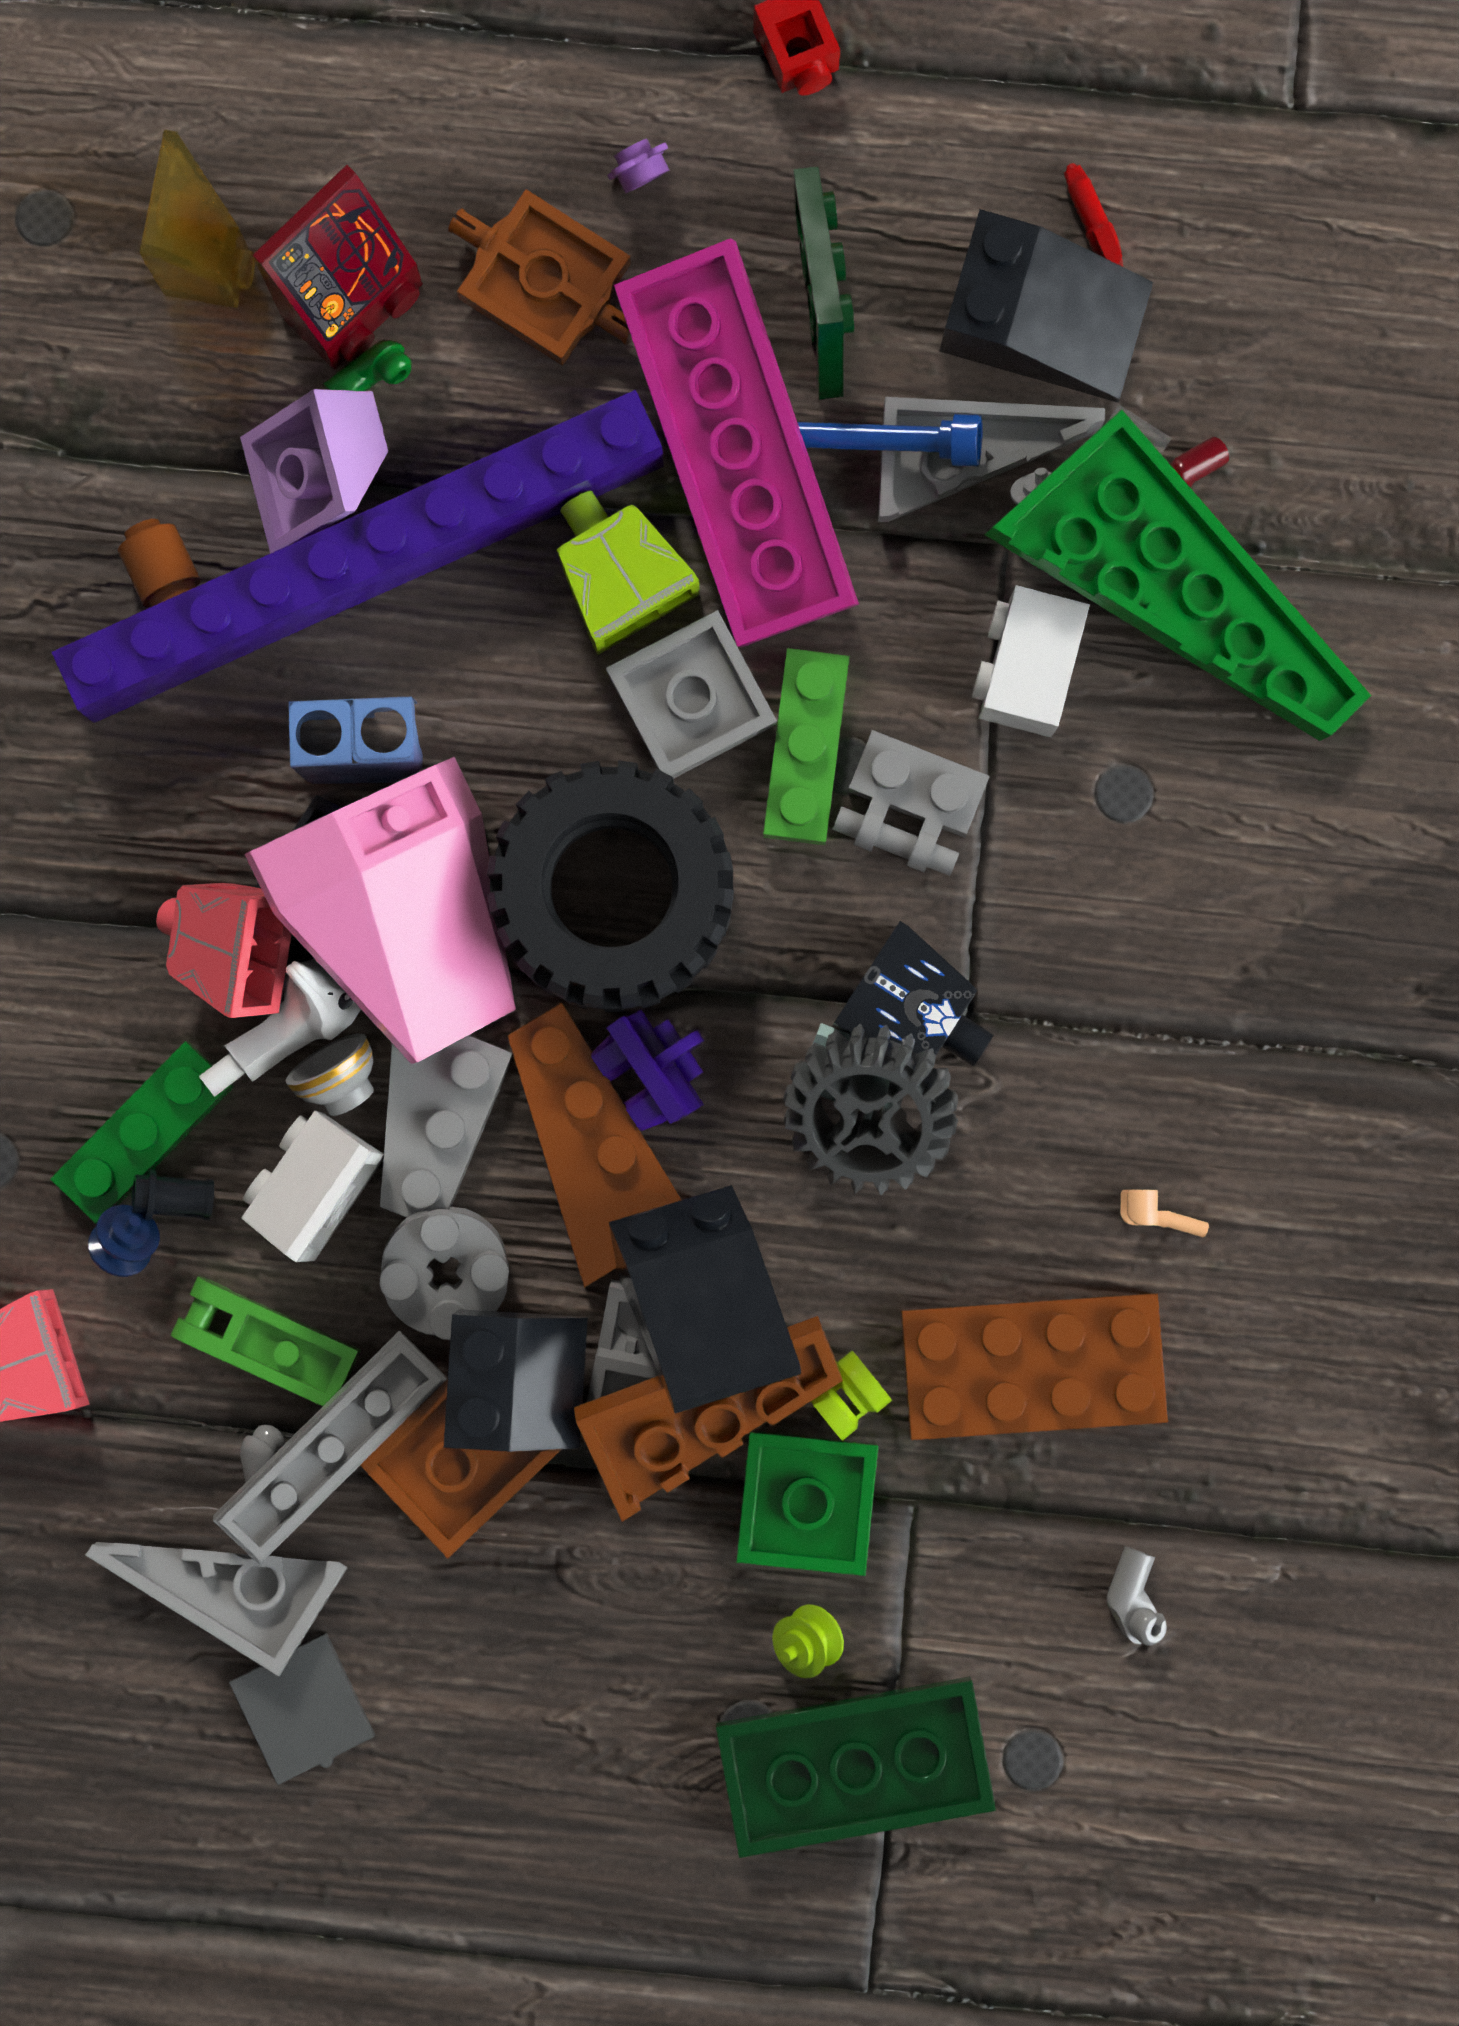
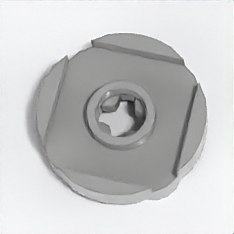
[379,1207,509,1340]

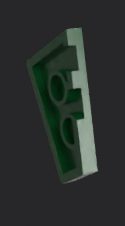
[793,166,854,400]

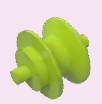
[772,1604,844,1678]

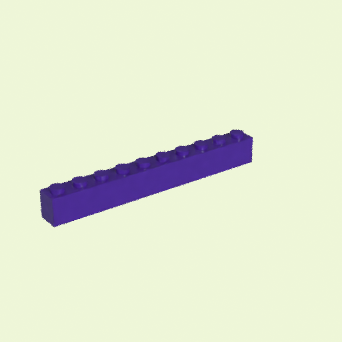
[52,390,664,723]

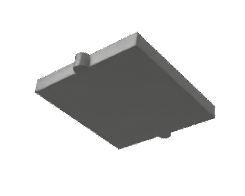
[229,1633,375,1785]

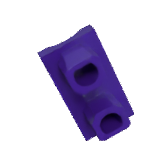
[591,1010,705,1131]

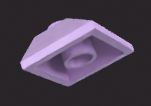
[240,389,388,554]

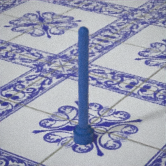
[797,414,983,467]

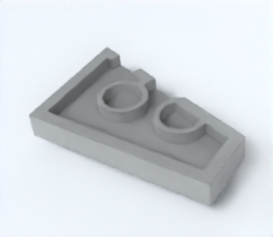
[380,1035,514,1218]

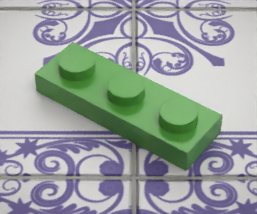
[763,648,850,845]

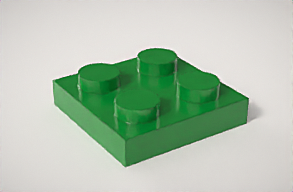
[736,1431,879,1576]

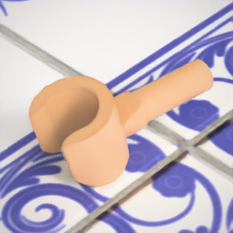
[1120,1190,1209,1238]

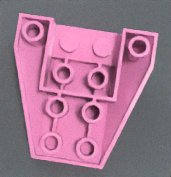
[244,757,516,1064]

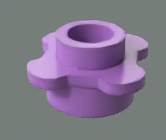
[607,138,670,194]

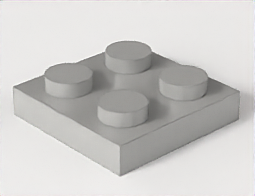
[606,610,777,778]

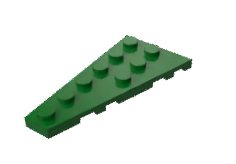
[984,410,1372,741]

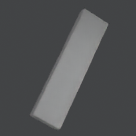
[213,1330,446,1565]

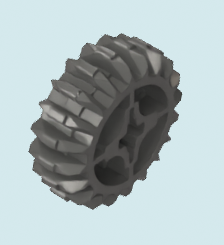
[783,1023,958,1195]

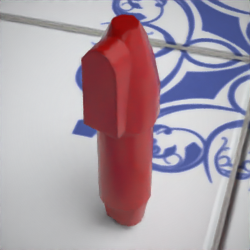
[1064,163,1123,267]

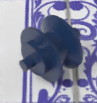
[88,1205,160,1277]

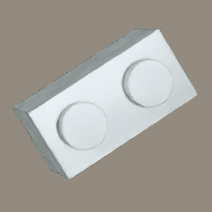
[972,585,1090,737]

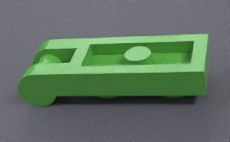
[171,1276,361,1406]

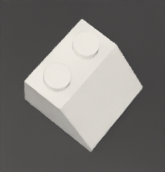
[242,1111,384,1262]

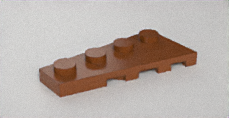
[507,1003,681,1288]
[574,1316,843,1522]

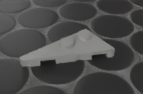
[878,397,1105,522]
[86,1542,347,1676]

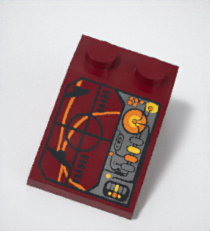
[252,165,423,370]

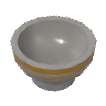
[285,1033,374,1116]

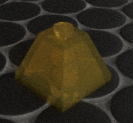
[139,130,255,308]

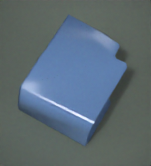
[289,696,423,784]

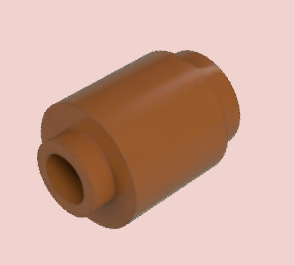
[117,518,201,607]

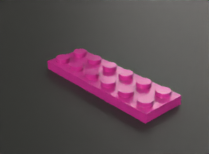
[614,238,859,647]

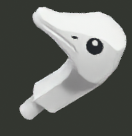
[199,958,361,1097]

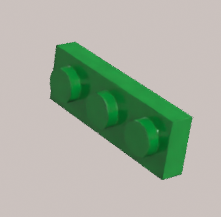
[50,1041,235,1224]

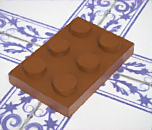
[360,1380,562,1559]

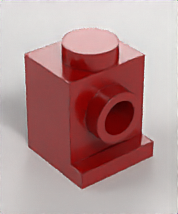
[753,0,841,96]

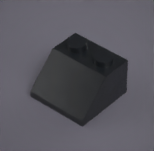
[443,1309,588,1452]

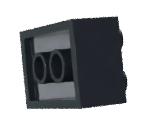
[939,209,1153,403]
[609,1185,801,1414]

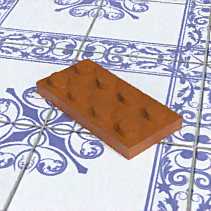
[900,1293,1168,1440]

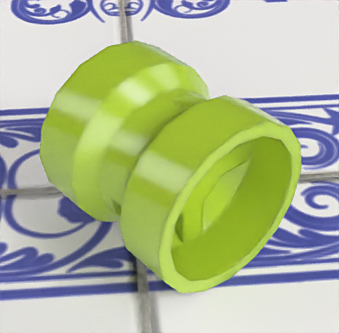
[810,1350,892,1441]

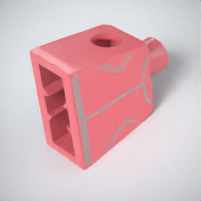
[156,883,292,1018]
[0,1289,90,1422]

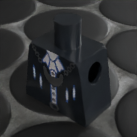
[832,921,994,1066]

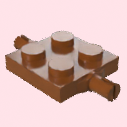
[448,189,632,366]

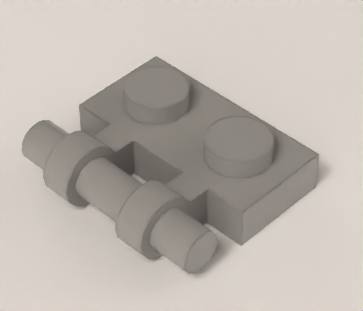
[832,730,990,876]

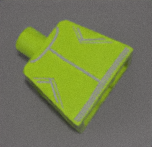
[557,491,700,655]

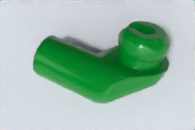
[323,339,412,391]

